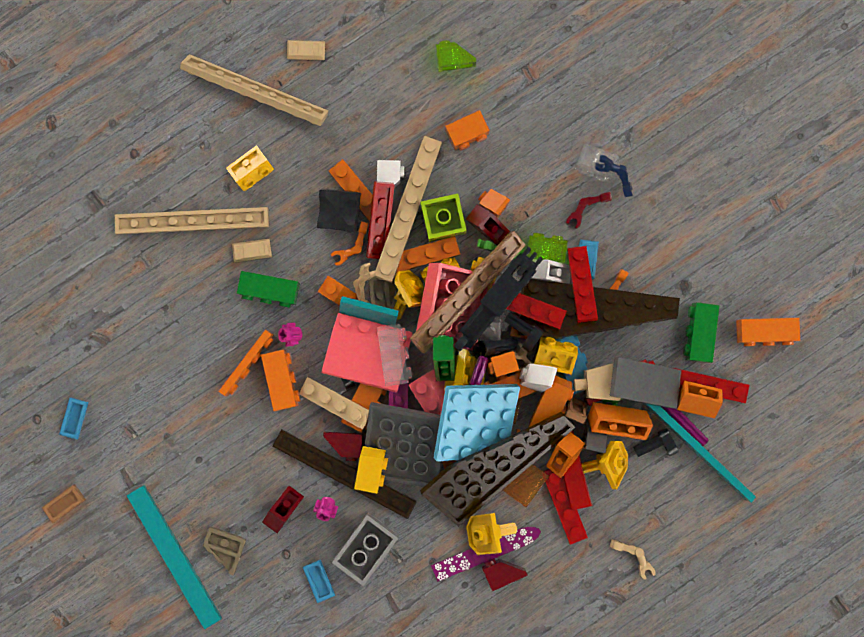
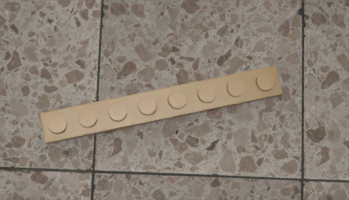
[180,54,328,126]
[375,136,442,283]
[115,207,269,235]

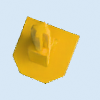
[393,270,424,320]
[582,441,628,490]
[466,513,517,555]

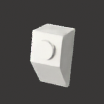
[377,160,404,189]
[531,259,571,284]
[519,364,557,393]

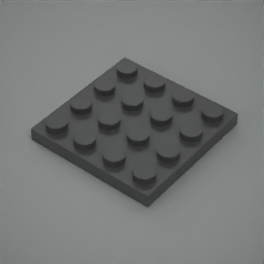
[365,402,442,487]

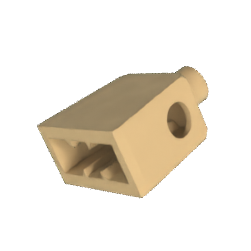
[574,363,621,401]

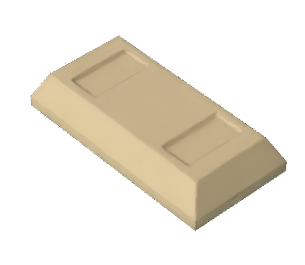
[287,40,325,60]
[232,239,272,263]

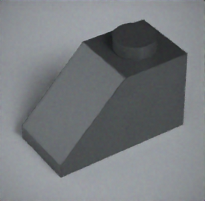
[582,424,607,453]

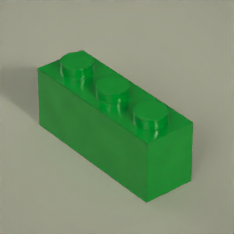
[237,271,300,308]
[683,302,720,363]
[433,335,455,381]

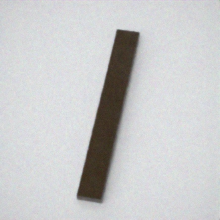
[272,429,417,519]

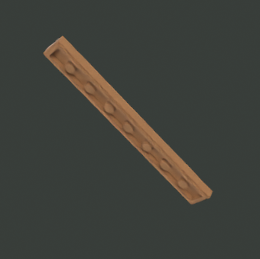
[410,231,526,353]

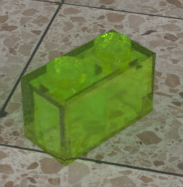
[527,233,568,264]

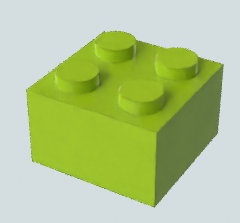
[420,193,467,242]

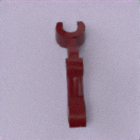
[566,192,612,229]

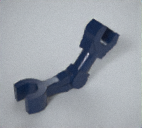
[595,155,633,197]

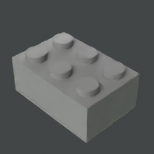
[332,512,399,586]

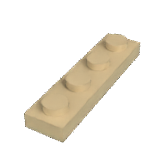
[299,377,369,429]

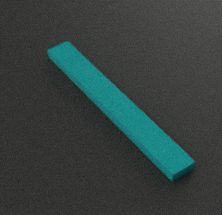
[643,403,756,503]
[126,485,222,630]

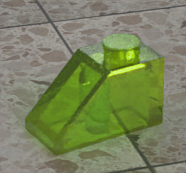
[436,40,477,72]

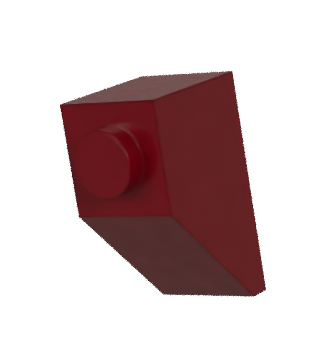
[466,204,510,246]
[323,431,363,461]
[262,486,304,534]
[482,558,528,592]

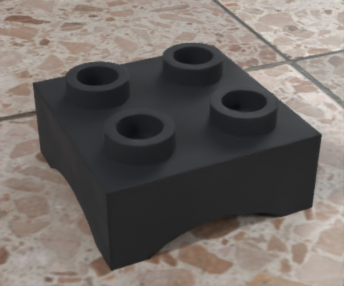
[317,189,361,232]

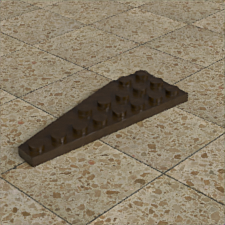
[518,279,680,340]
[420,412,575,527]

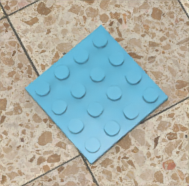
[433,384,520,461]

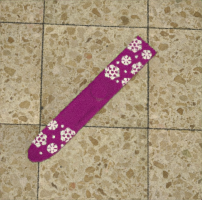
[431,527,541,582]

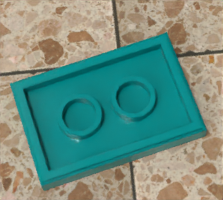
[339,296,399,328]

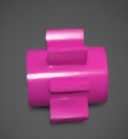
[278,323,302,347]
[313,497,338,521]

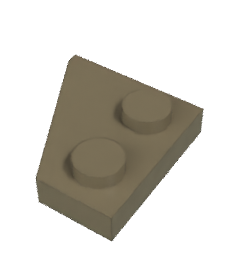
[368,276,398,309]
[203,526,247,575]

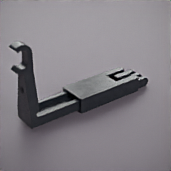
[454,247,543,351]

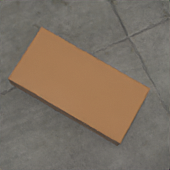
[565,397,587,424]
[42,484,86,523]

